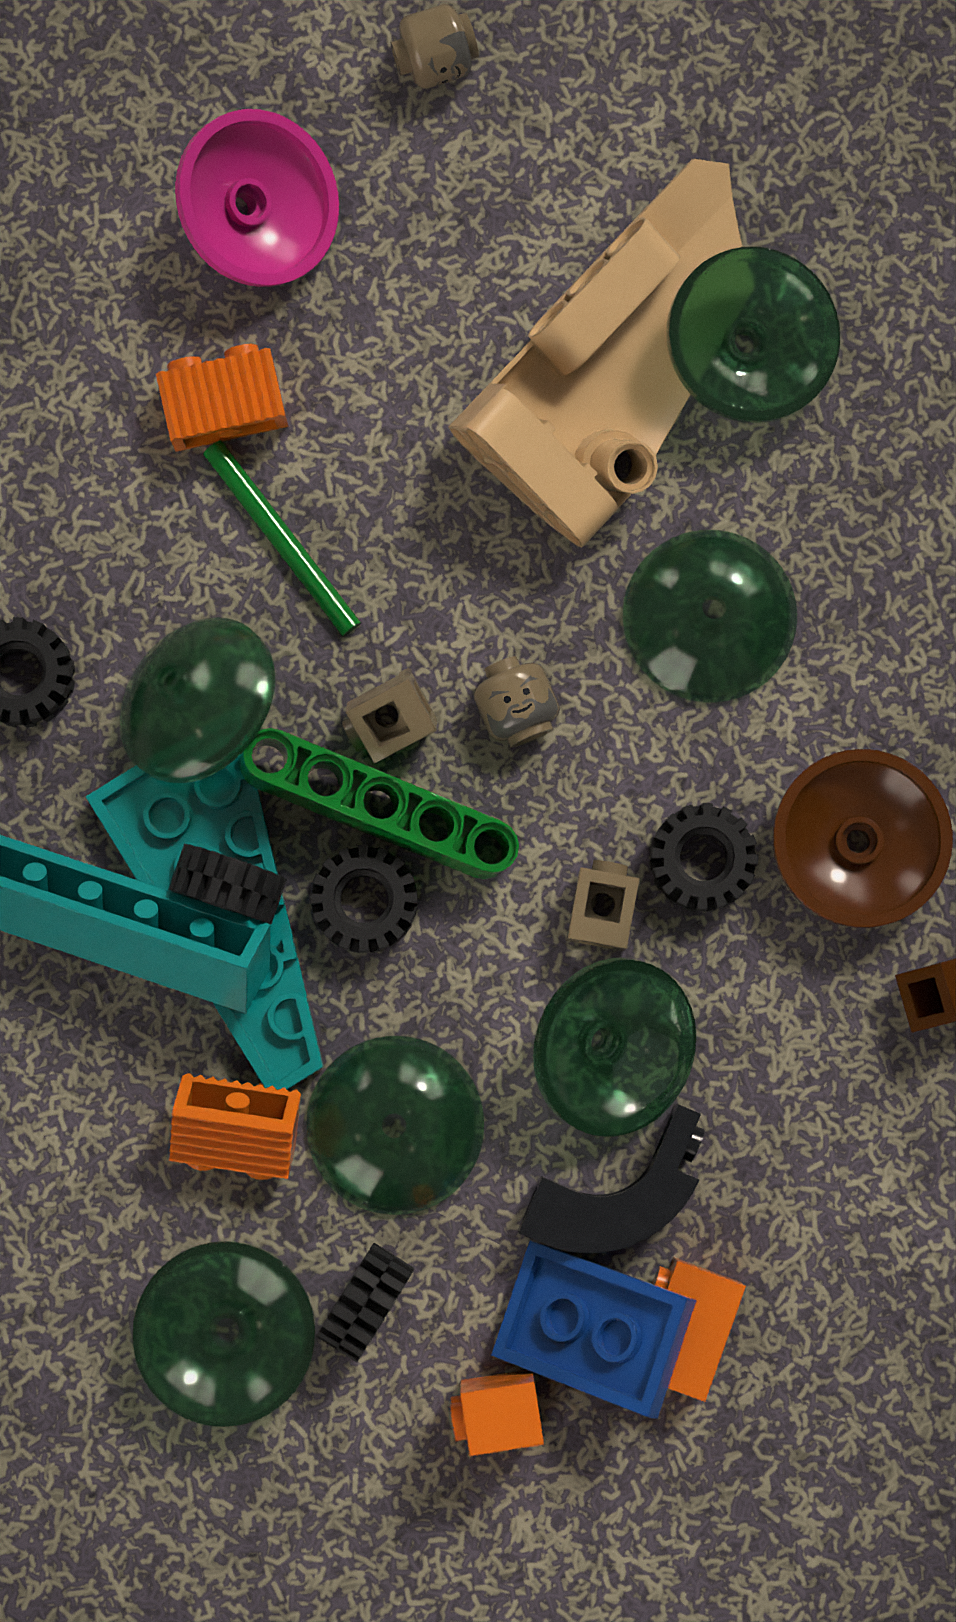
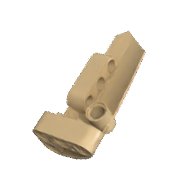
[448,159,754,547]

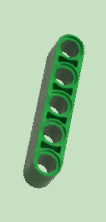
[239,728,519,879]

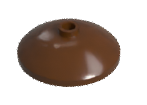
[773,749,953,928]

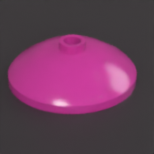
[175,109,339,287]

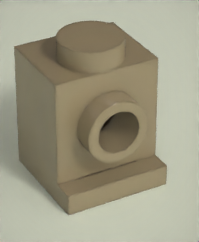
[342,667,437,763]
[566,860,640,952]

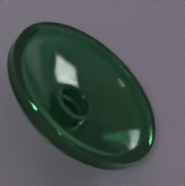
[667,247,840,423]
[623,530,797,703]
[119,617,275,783]
[533,958,696,1137]
[306,1036,484,1215]
[132,1241,316,1427]

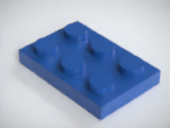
[491,1240,696,1419]

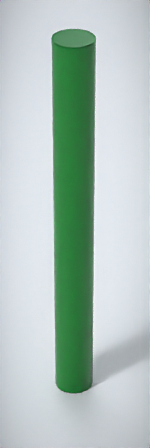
[203,440,361,637]

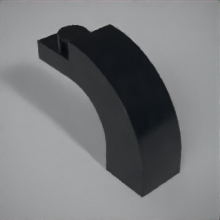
[518,1104,705,1253]

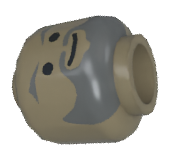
[390,4,479,89]
[474,656,560,748]

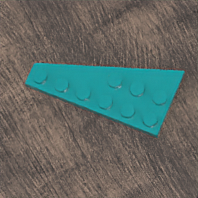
[85,703,324,1090]

